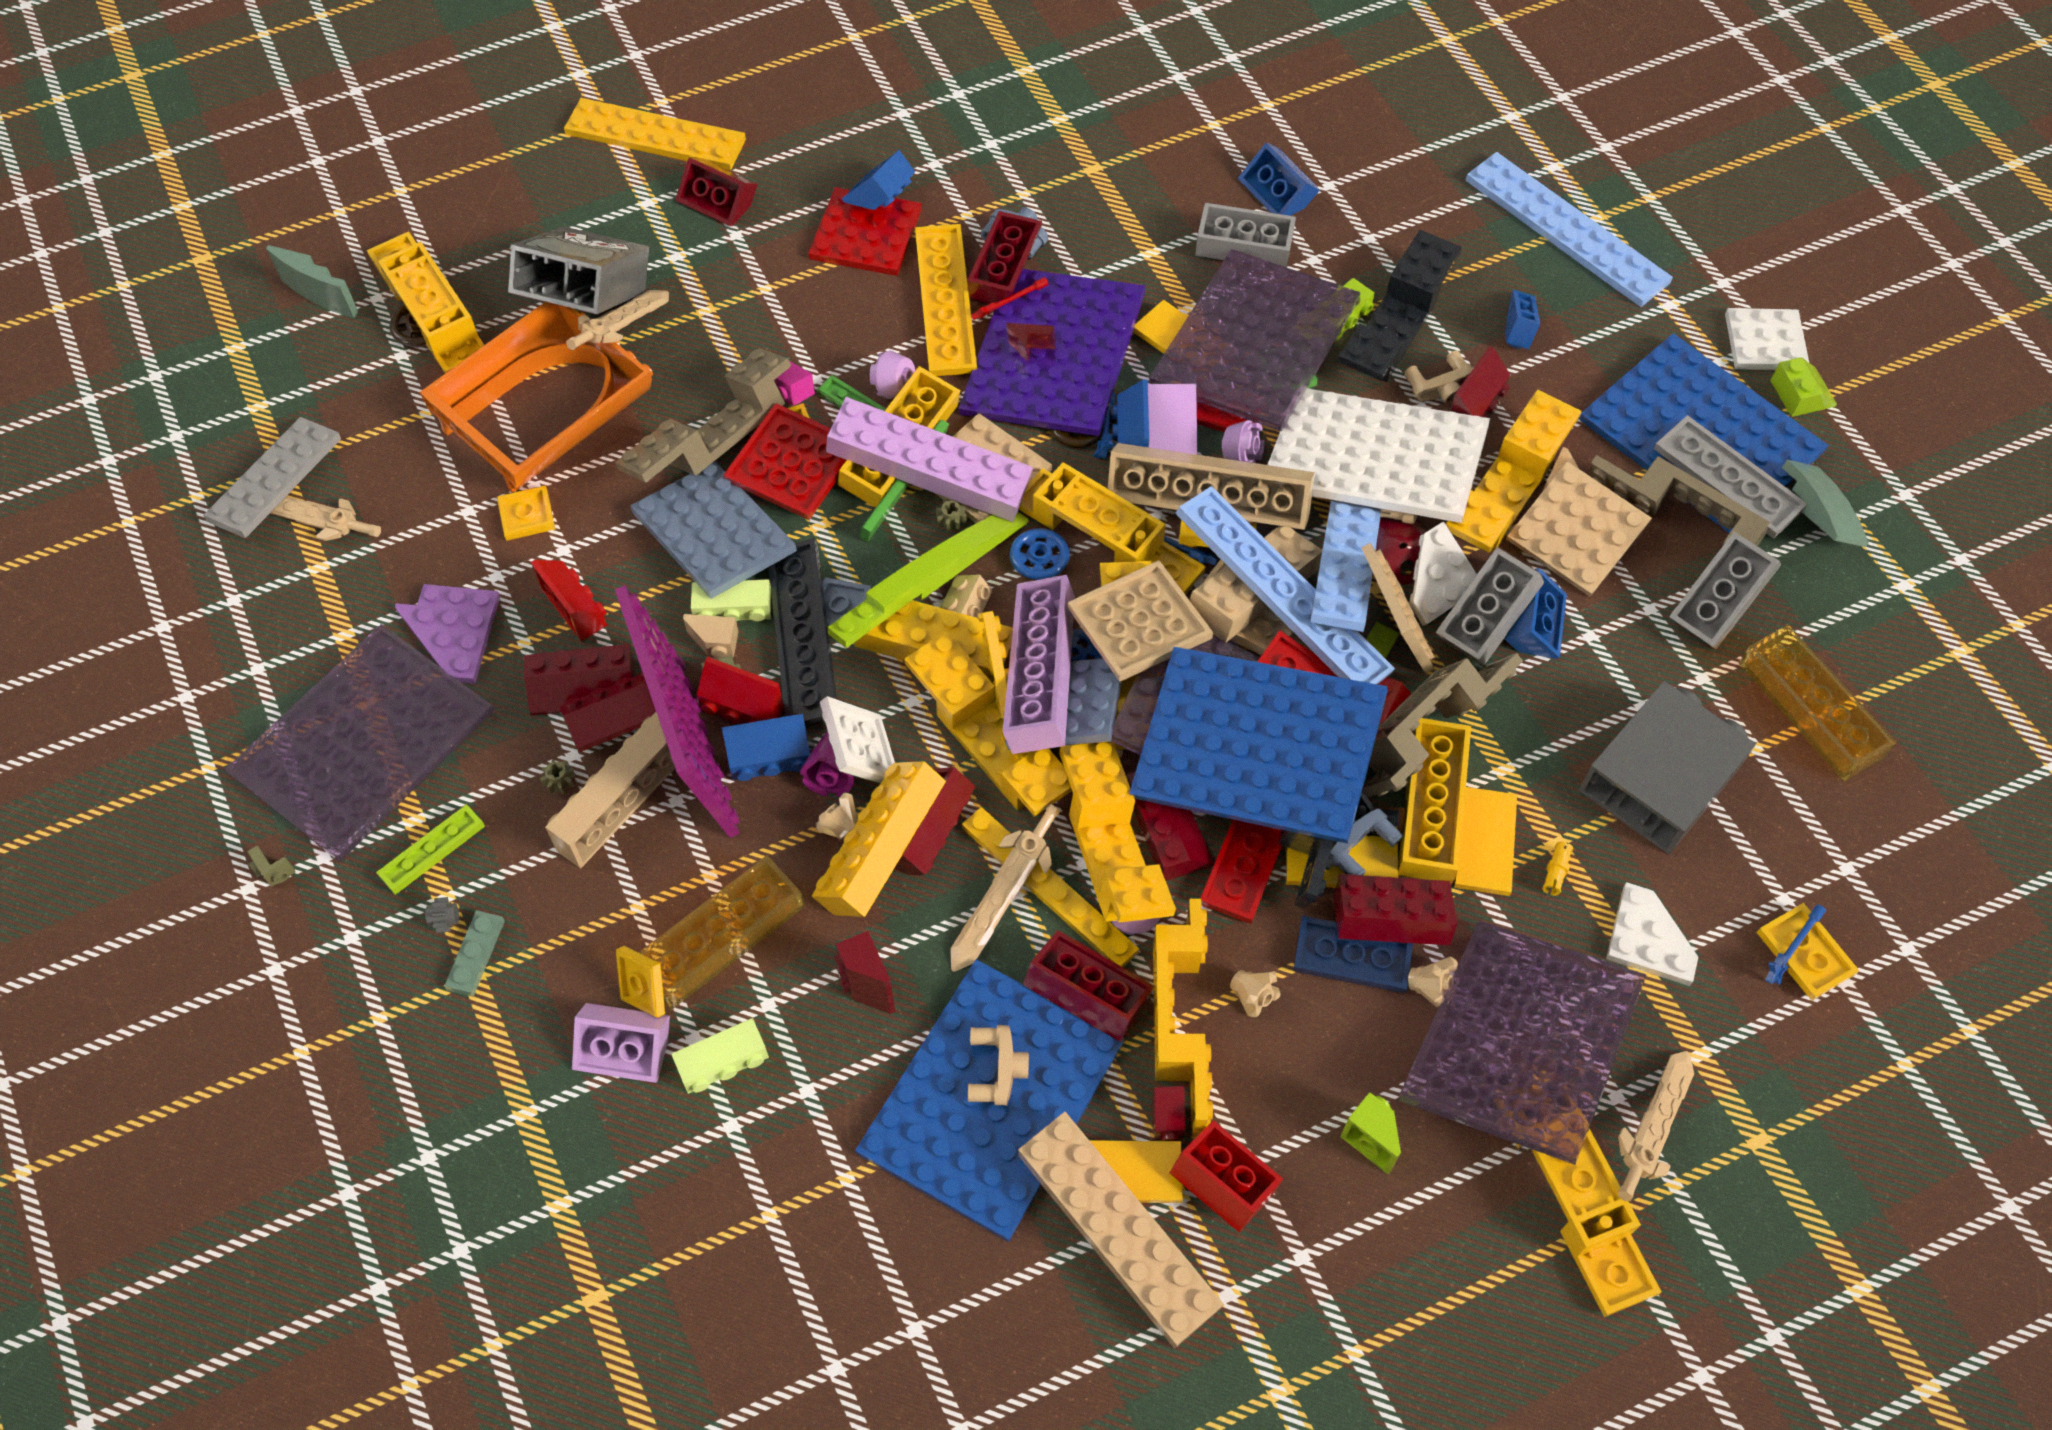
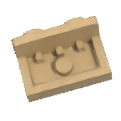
[940,575,992,618]

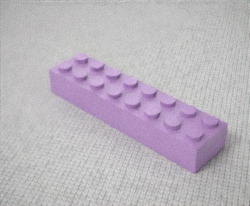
[826,397,1033,522]
[1003,575,1075,754]

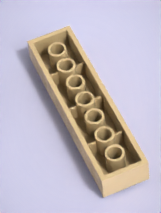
[1108,443,1315,529]
[1018,1112,1224,1349]

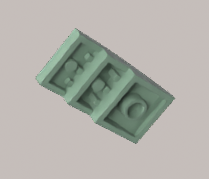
[266,245,358,318]
[1782,459,1869,547]

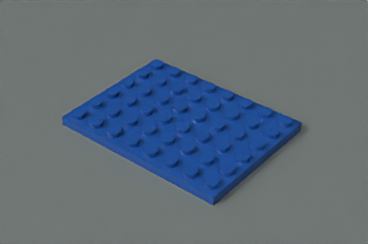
[1579,333,1829,533]
[1129,647,1388,844]
[855,959,1124,1242]

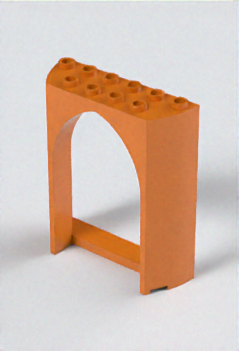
[420,301,653,493]

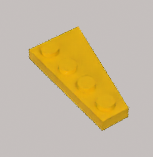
[977,611,1009,719]

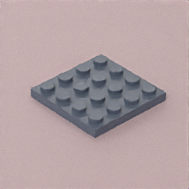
[1005,658,1122,750]

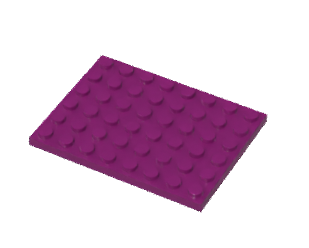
[615,585,740,838]

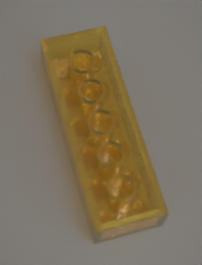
[1739,624,1897,782]
[638,855,805,1010]

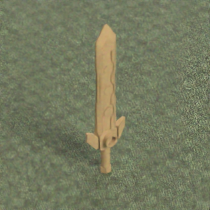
[566,290,669,350]
[270,496,381,541]
[951,804,1060,972]
[1618,1051,1694,1201]

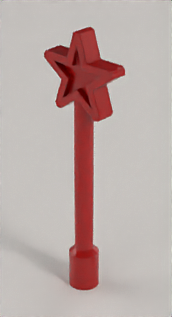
[971,277,1049,320]

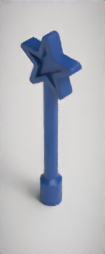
[1093,392,1115,459]
[1164,536,1218,566]
[1765,904,1826,985]

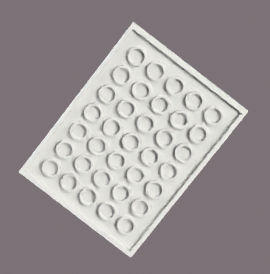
[1268,388,1490,523]

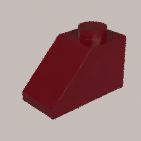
[1151,1086,1185,1141]

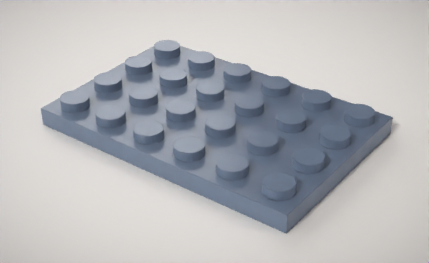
[630,461,797,599]

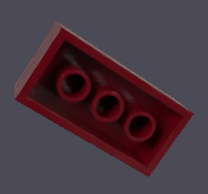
[1333,874,1458,946]

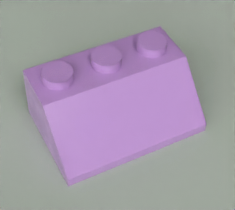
[572,1003,670,1083]

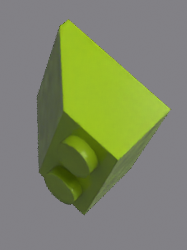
[1770,357,1837,417]
[1340,1092,1401,1174]

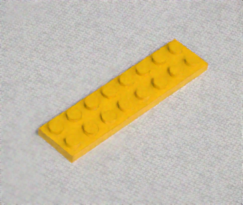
[564,98,746,171]
[915,224,977,376]

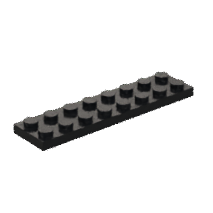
[769,538,837,726]

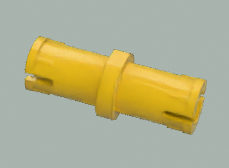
[1542,841,1573,896]

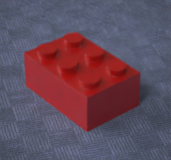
[1169,1120,1283,1233]

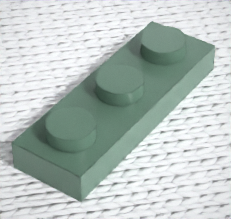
[444,910,505,997]

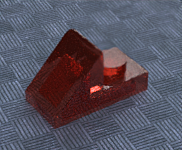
[1006,323,1056,361]

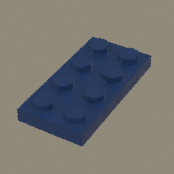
[1293,916,1413,993]

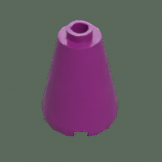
[800,729,854,797]

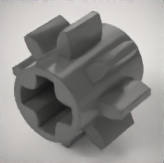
[425,897,459,933]

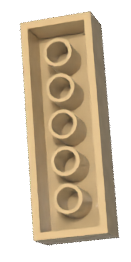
[1189,526,1322,643]
[545,712,675,869]

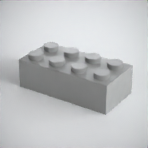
[1195,203,1296,270]
[1669,532,1781,649]
[1436,547,1544,667]

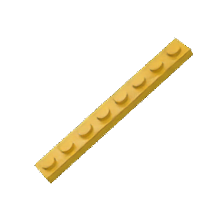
[962,807,1139,967]

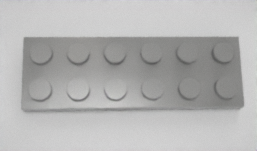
[1654,415,1807,539]
[203,417,341,538]

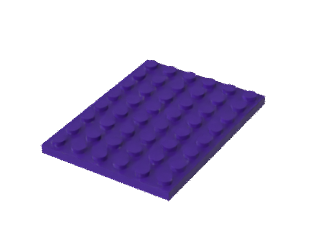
[959,269,1145,436]

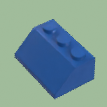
[1238,142,1320,216]
[842,150,915,210]
[1112,380,1150,448]
[1504,568,1567,659]
[722,714,810,781]

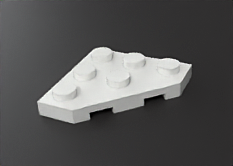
[1409,521,1477,626]
[1606,882,1698,986]

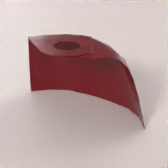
[1372,517,1428,584]

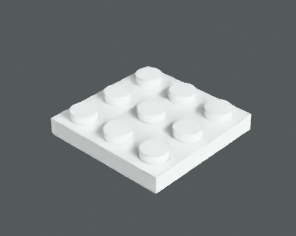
[1725,308,1809,370]
[820,696,895,783]

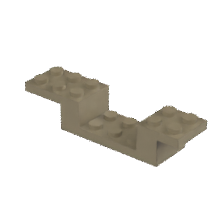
[615,348,791,483]
[1590,455,1770,547]
[1362,653,1523,798]

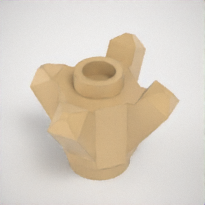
[816,793,858,840]
[1408,957,1458,1007]
[1230,970,1281,1017]

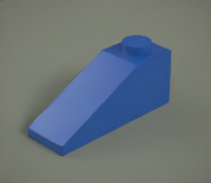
[1505,290,1540,349]

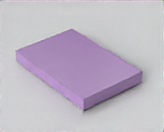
[1148,384,1197,455]

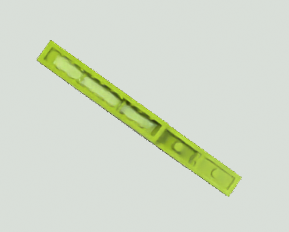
[828,511,1028,648]

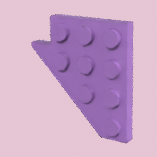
[395,584,500,684]

